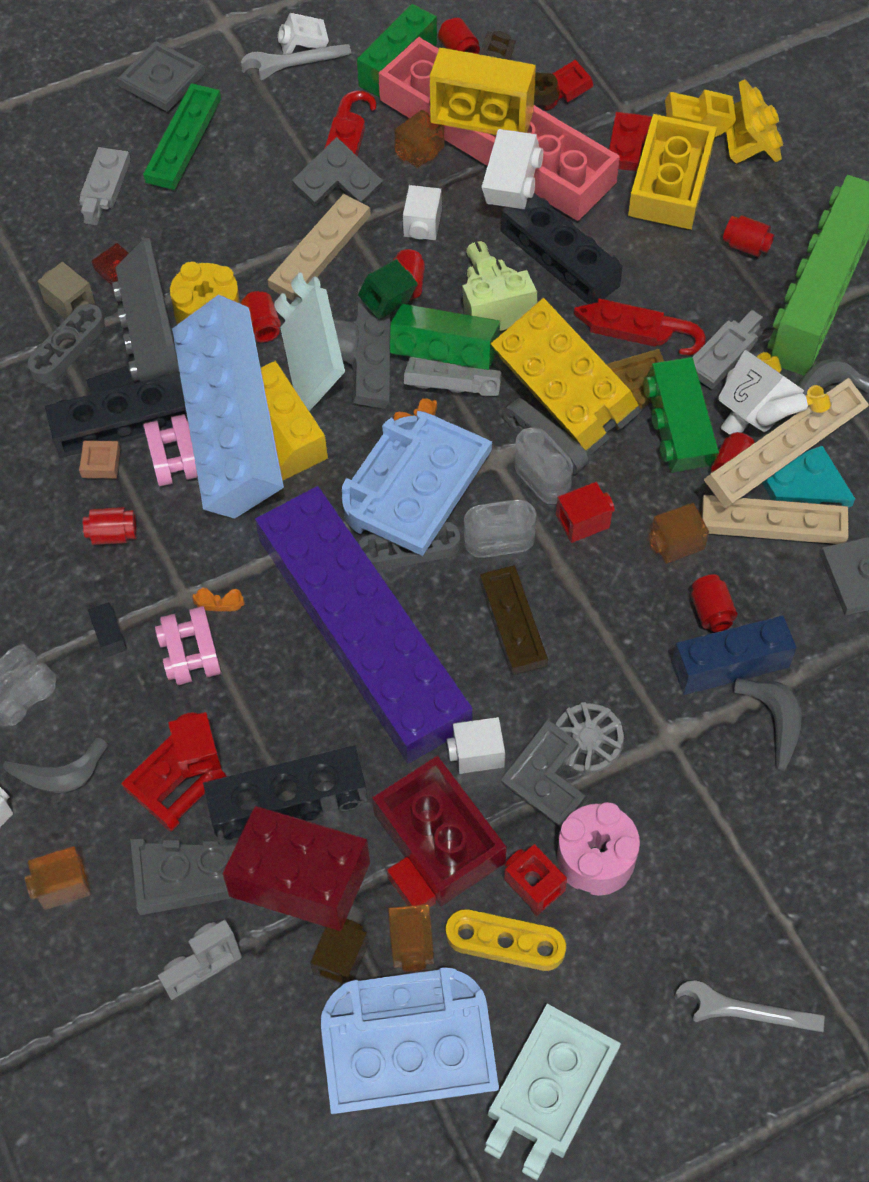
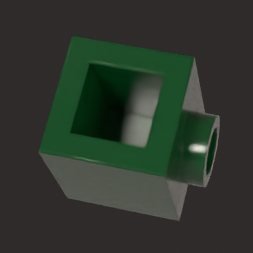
[358,259,418,320]

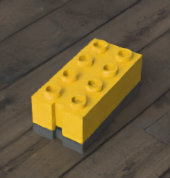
[491,298,641,457]

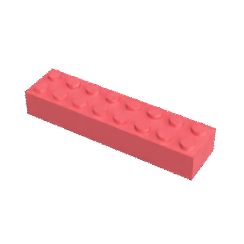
[379,37,620,221]

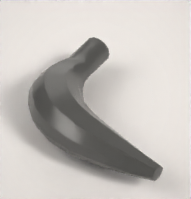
[790,359,869,417]
[734,678,802,770]
[3,738,108,793]

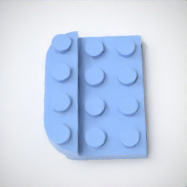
[342,411,492,556]
[321,968,499,1114]

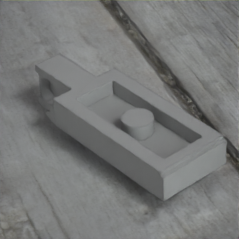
[79,147,130,225]
[693,310,763,389]
[404,357,501,396]

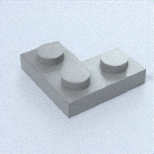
[158,920,242,1000]

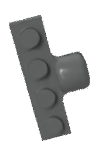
[333,285,390,409]

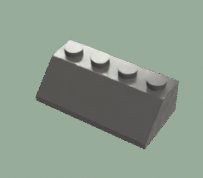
[112,238,179,382]

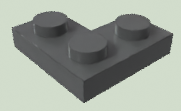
[292,137,383,206]
[501,720,587,828]

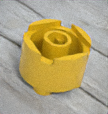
[170,262,240,325]

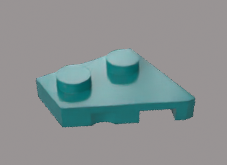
[762,446,855,508]

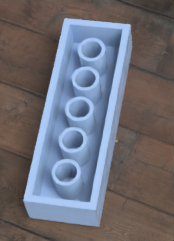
[172,295,284,519]

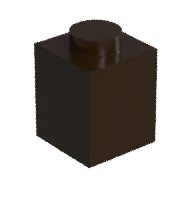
[310,919,369,985]

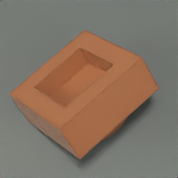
[79,441,121,478]

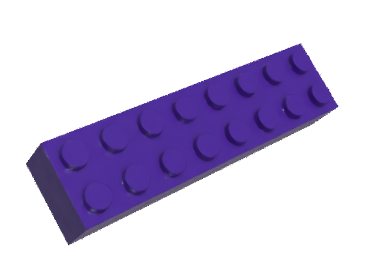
[255,486,472,764]

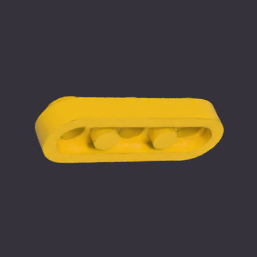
[446,909,566,971]

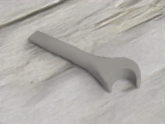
[241,44,352,80]
[674,980,825,1032]

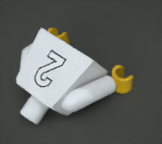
[719,350,831,434]

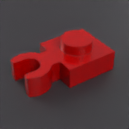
[543,59,594,110]

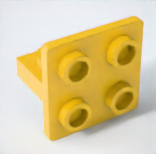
[726,79,783,164]

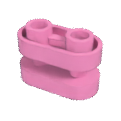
[144,414,198,487]
[155,606,221,685]

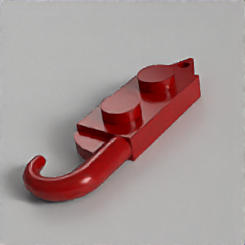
[325,90,377,157]
[574,298,706,356]

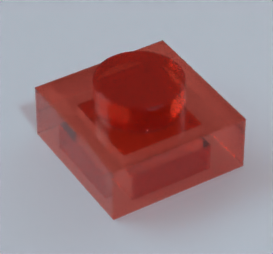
[92,243,129,286]

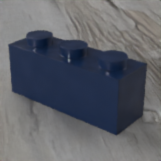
[671,615,797,695]

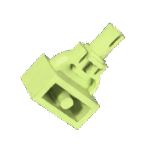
[462,241,537,331]

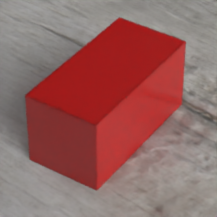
[387,856,436,917]

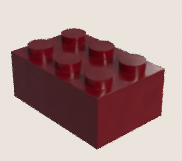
[372,755,507,907]
[222,806,370,931]

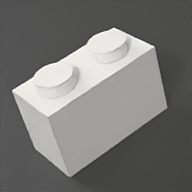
[482,129,544,209]

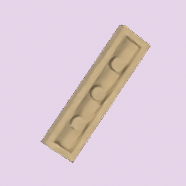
[268,194,371,301]
[701,495,848,544]

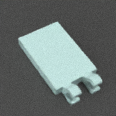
[274,273,345,411]
[484,1004,621,1180]

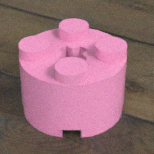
[557,802,640,896]

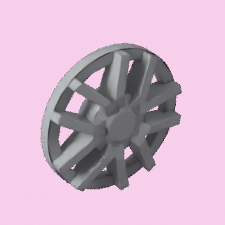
[555,702,624,773]

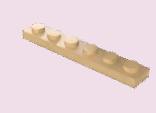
[704,378,869,509]

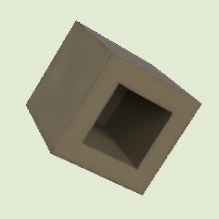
[37,261,95,319]

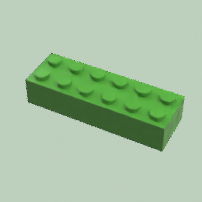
[768,175,869,376]

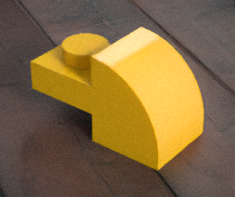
[665,89,736,137]

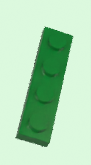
[143,83,221,190]

